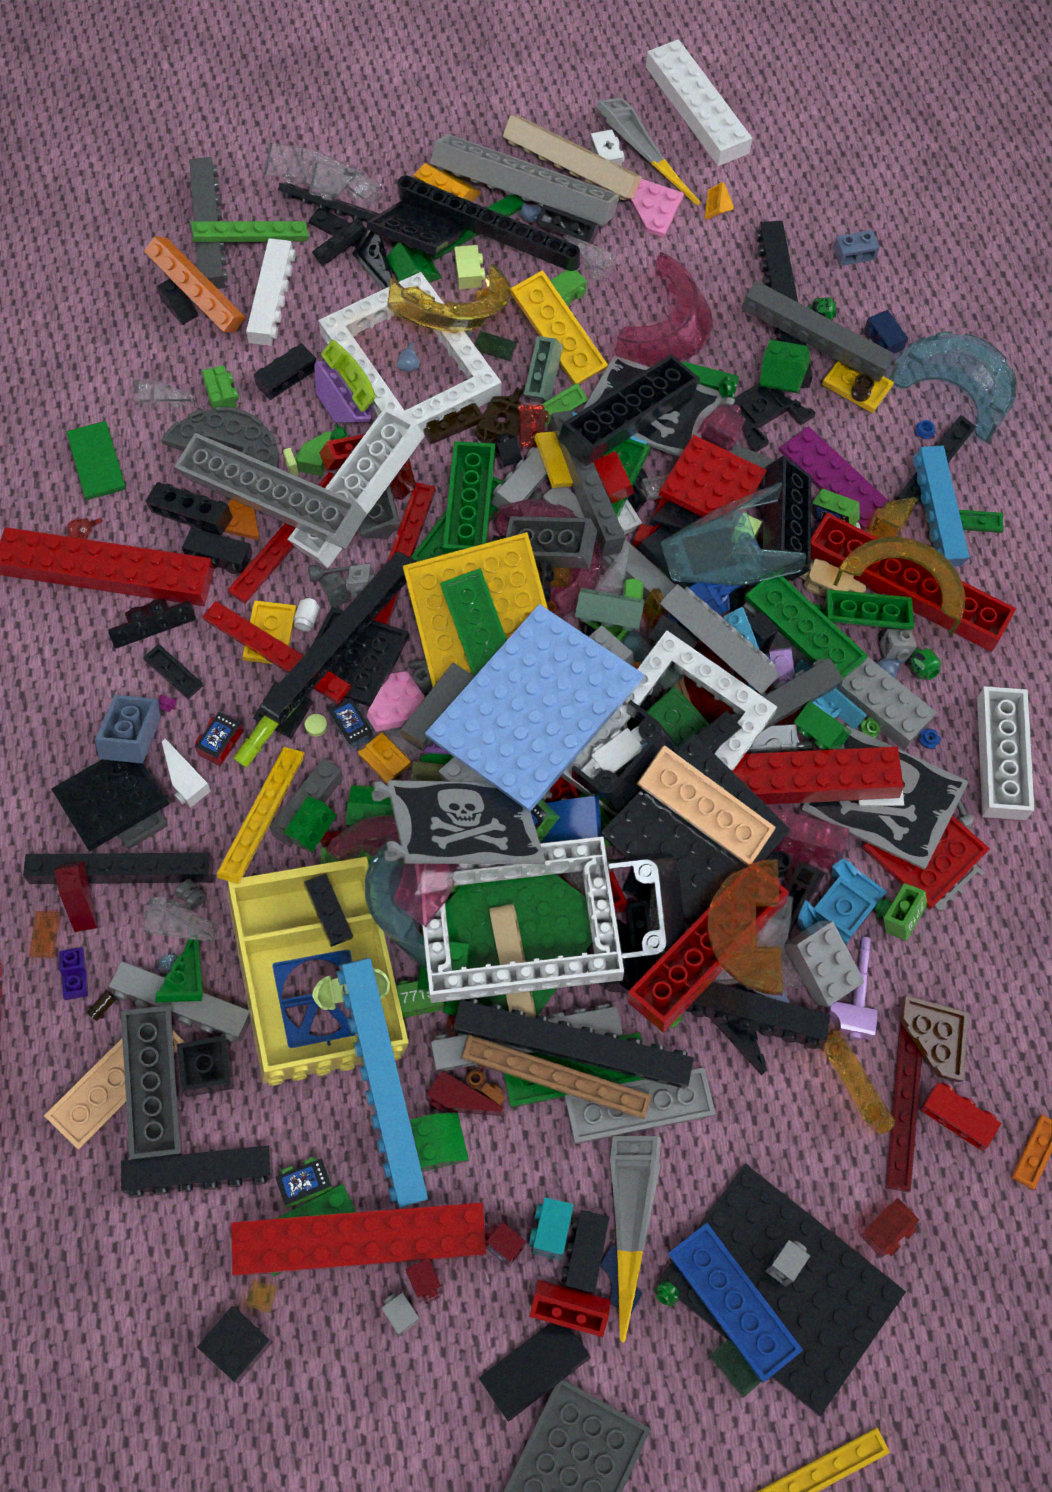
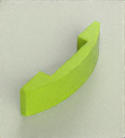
[321,340,375,412]

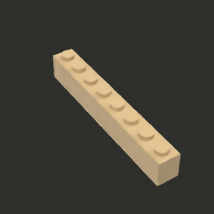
[503,115,642,200]

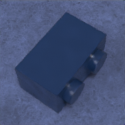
[864,310,908,354]

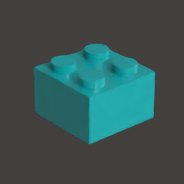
[529,1197,574,1261]

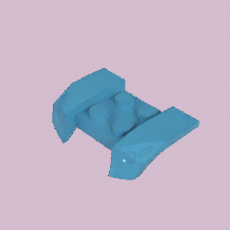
[798,859,887,945]

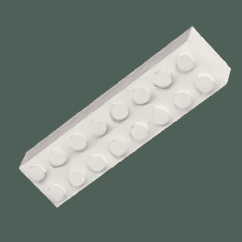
[646,39,752,166]
[288,407,425,568]

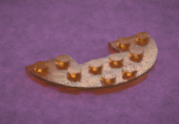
[707,859,783,996]

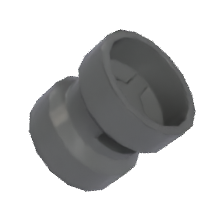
[174,879,207,911]

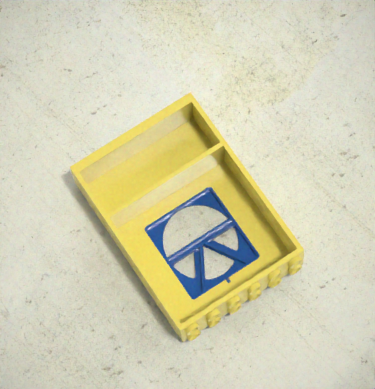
[227,857,409,1086]

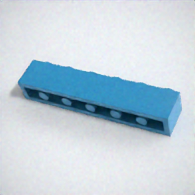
[913,446,970,568]

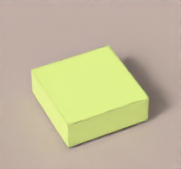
[283,448,299,475]

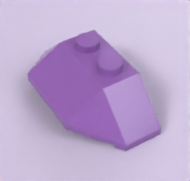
[315,361,373,422]

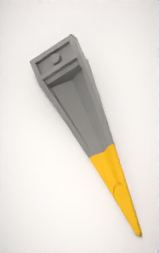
[596,98,700,206]
[610,1136,661,1343]

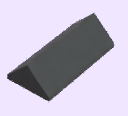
[359,484,400,539]

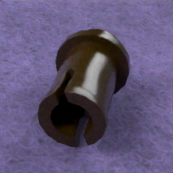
[87,990,117,1021]

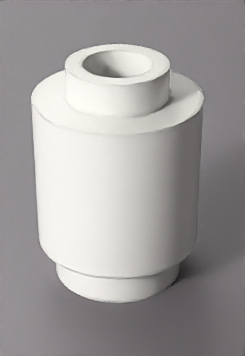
[294,598,320,631]

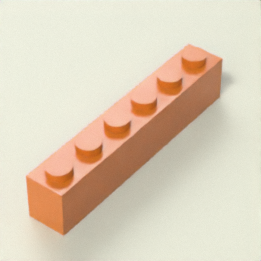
[144,236,246,333]

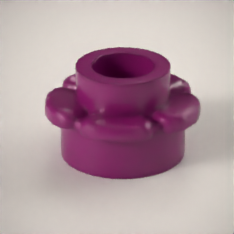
[158,695,177,712]

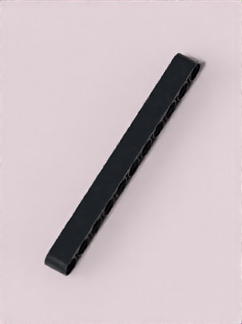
[397,175,580,271]
[260,551,418,724]

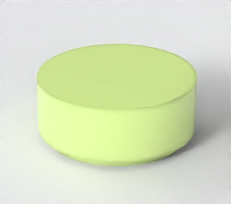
[305,714,327,737]

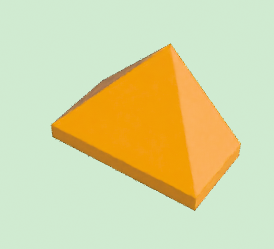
[705,182,734,220]

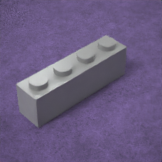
[492,447,548,517]

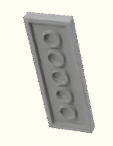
[565,1068,716,1145]

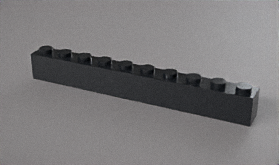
[755,221,813,388]
[452,998,694,1089]

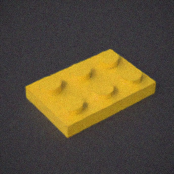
[822,361,894,413]
[242,600,297,664]

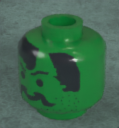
[809,297,836,321]
[909,648,941,680]

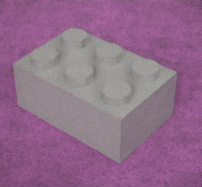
[784,921,864,1006]

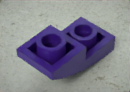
[59,947,88,1000]

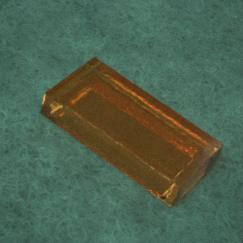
[642,588,665,629]
[29,911,60,958]

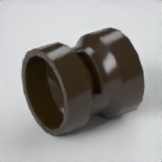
[851,373,875,402]

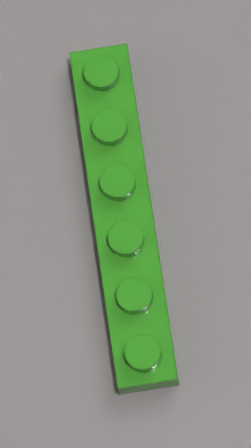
[190,221,309,242]

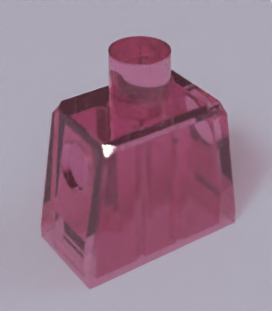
[697,404,745,452]

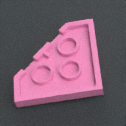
[628,179,684,238]
[367,671,425,732]

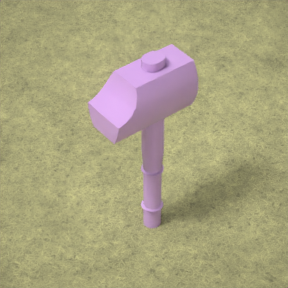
[827,937,877,1040]

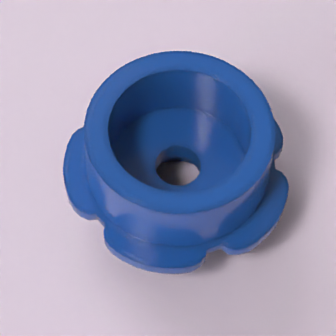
[915,420,935,439]
[919,729,941,749]

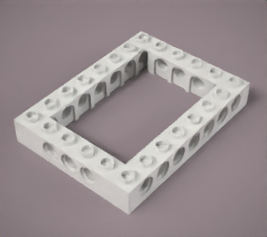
[318,272,502,434]
[561,631,777,816]
[416,837,624,1003]

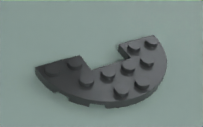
[161,407,279,468]

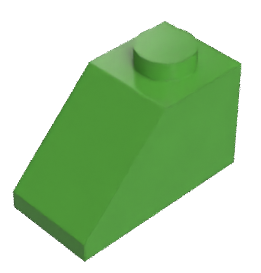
[295,431,333,476]

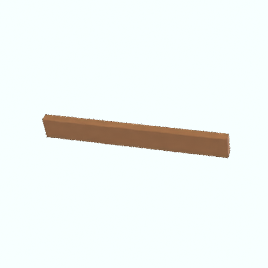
[461,1035,652,1120]

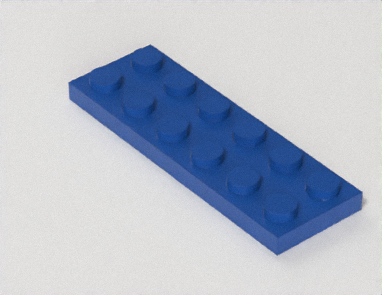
[667,1223,803,1383]

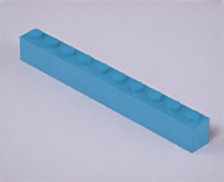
[336,958,428,1208]

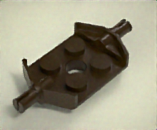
[475,387,529,443]

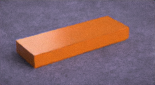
[1011,1114,1052,1190]

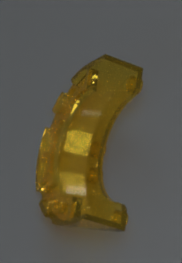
[387,264,511,333]
[833,536,965,635]

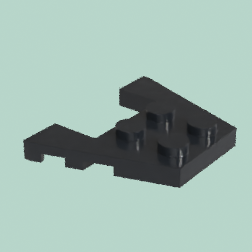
[733,383,816,452]

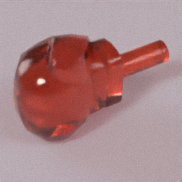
[66,518,103,539]

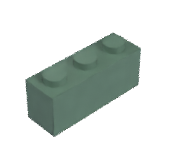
[524,336,563,403]
[575,588,645,631]

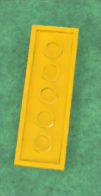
[509,270,608,385]

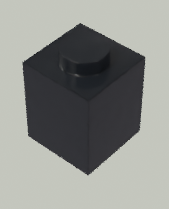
[492,433,522,467]

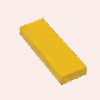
[534,432,573,488]

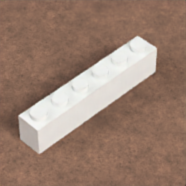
[246,238,296,346]

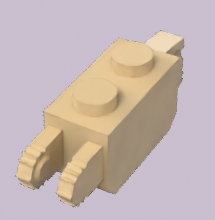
[800,558,866,598]

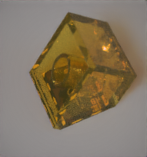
[868,497,918,545]

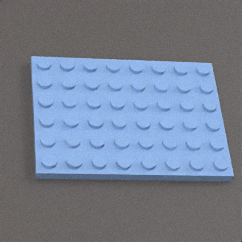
[425,604,644,812]

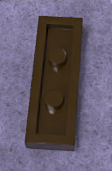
[424,403,484,445]

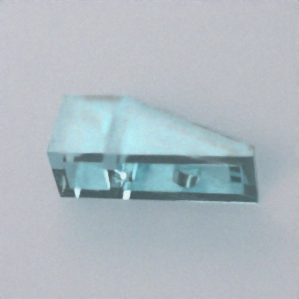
[621,629,683,691]

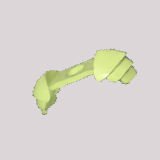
[312,968,390,1010]

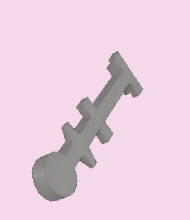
[934,864,985,911]

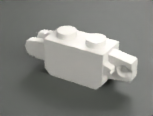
[581,726,645,779]

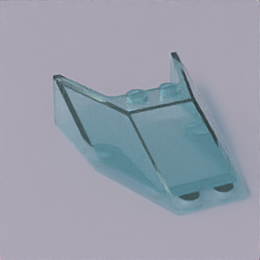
[661,482,806,586]

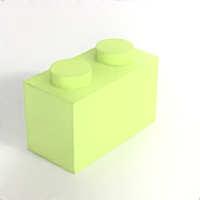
[455,245,485,289]

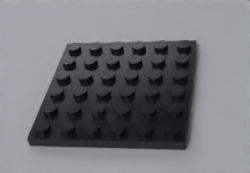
[599,734,791,925]

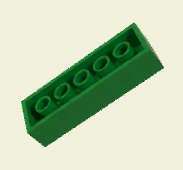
[443,441,495,555]

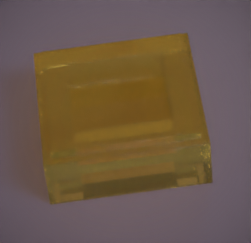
[245,1280,278,1313]

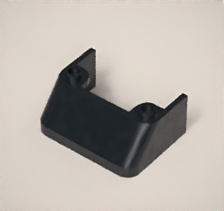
[572,700,678,813]
[607,853,686,958]

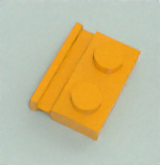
[358,732,411,785]

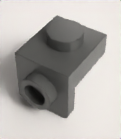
[319,572,351,607]

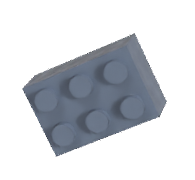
[95,695,161,763]

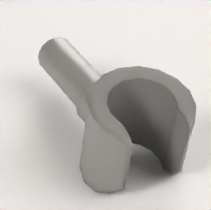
[957,799,973,828]

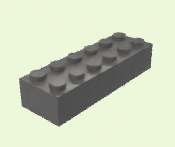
[121,1006,181,1160]

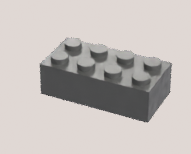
[506,516,597,569]

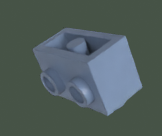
[833,230,880,266]

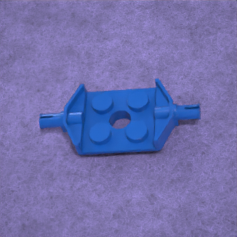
[668,576,741,635]

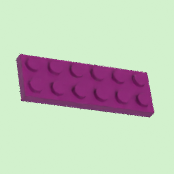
[779,426,890,531]

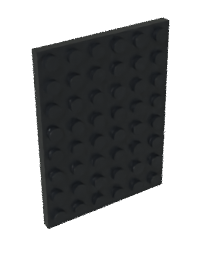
[657,1163,906,1417]

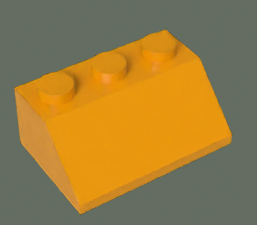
[413,163,481,202]

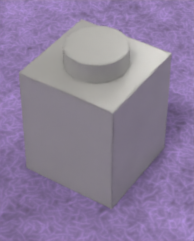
[382,1293,420,1336]

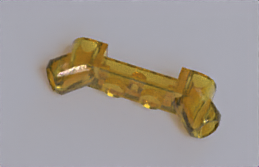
[823,1030,895,1134]

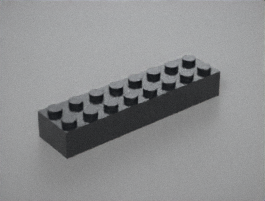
[558,354,700,466]

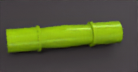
[233,716,279,768]

